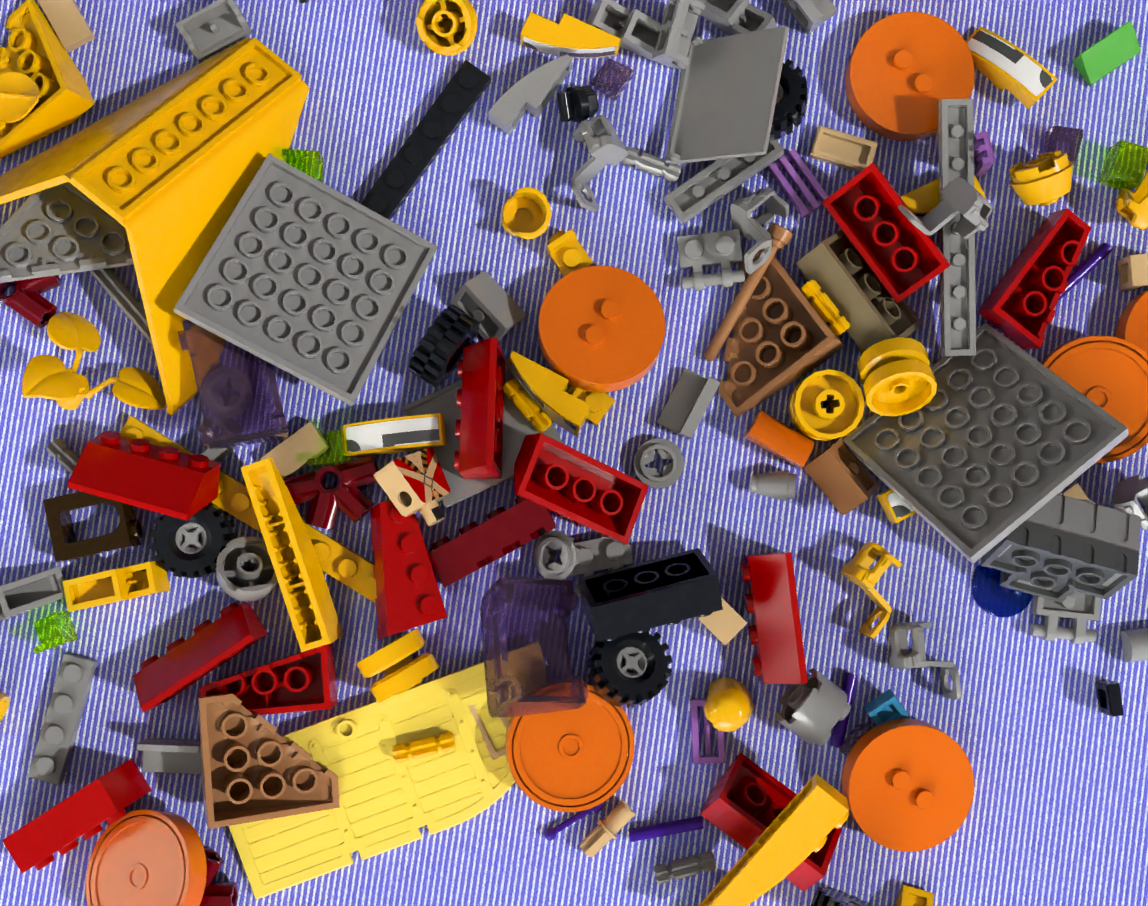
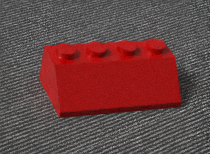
[822,162,951,304]
[454,338,506,479]
[68,431,221,521]
[514,433,649,545]
[740,551,808,684]
[133,602,269,712]
[700,753,842,892]

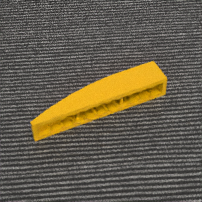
[240,457,344,652]
[698,773,849,906]

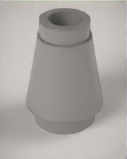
[751,470,797,501]

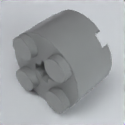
[775,668,851,746]

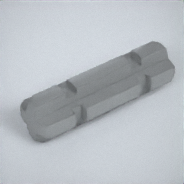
[622,147,682,182]
[47,439,80,474]
[653,851,716,884]

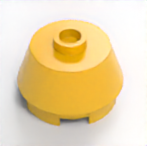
[416,0,477,56]
[1009,150,1073,206]

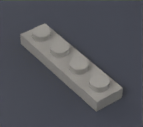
[664,134,784,225]
[28,652,98,785]

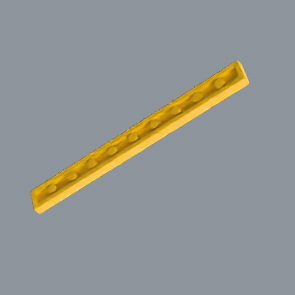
[120,416,377,603]

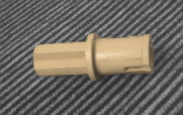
[579,800,636,858]

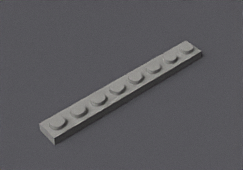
[938,99,976,357]

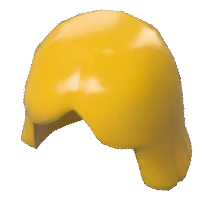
[502,187,551,239]
[704,677,754,732]

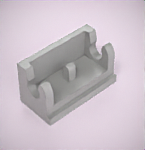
[175,0,253,62]
[652,0,706,71]

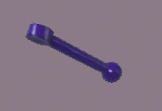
[544,803,602,840]

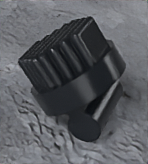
[557,85,599,122]

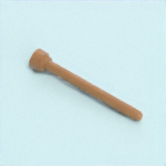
[704,222,793,361]

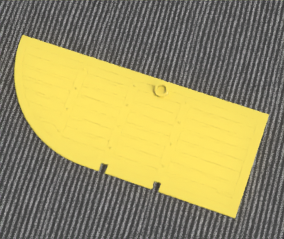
[229,641,547,900]

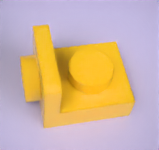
[546,229,593,276]
[567,385,616,426]

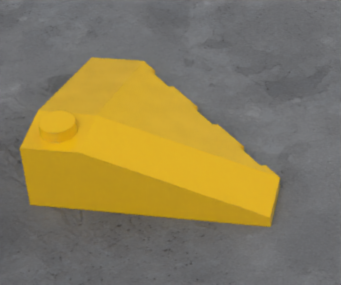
[0,0,95,159]

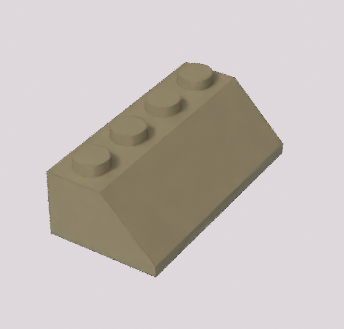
[796,229,923,354]

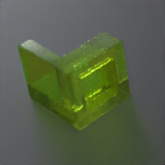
[1099,140,1148,191]
[282,149,324,183]
[307,430,350,467]
[33,610,79,654]

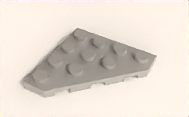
[0,182,134,283]

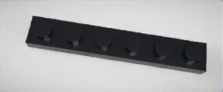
[361,60,491,220]

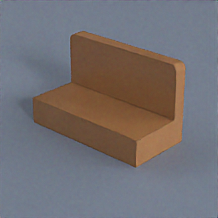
[804,437,881,515]

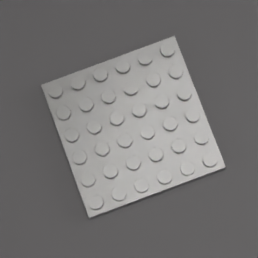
[174,154,438,406]
[842,322,1129,564]

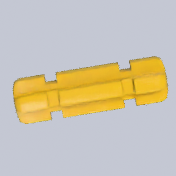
[801,279,850,335]
[502,378,552,433]
[393,732,456,763]

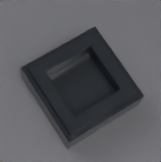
[1095,679,1124,717]

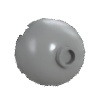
[216,536,278,602]

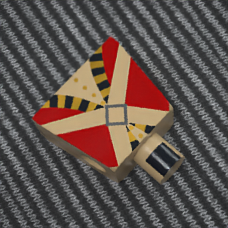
[373,447,450,527]

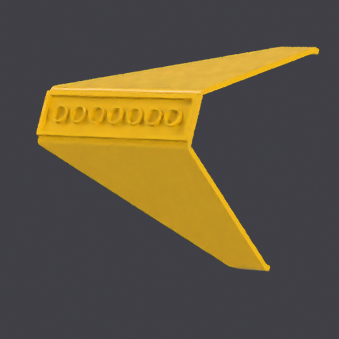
[0,37,309,416]

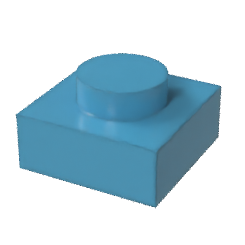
[864,689,909,725]

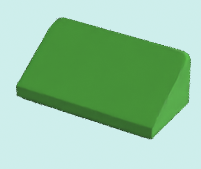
[1072,21,1141,87]

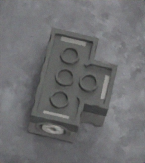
[981,492,1141,602]

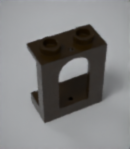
[43,492,142,562]

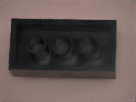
[577,548,723,642]

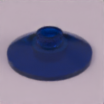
[971,563,1033,617]

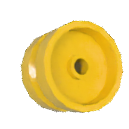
[857,337,937,417]
[787,369,865,442]
[356,628,440,703]

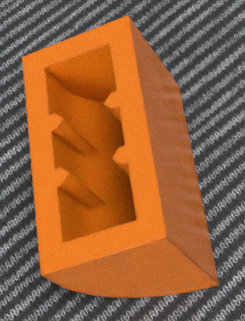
[744,410,815,468]

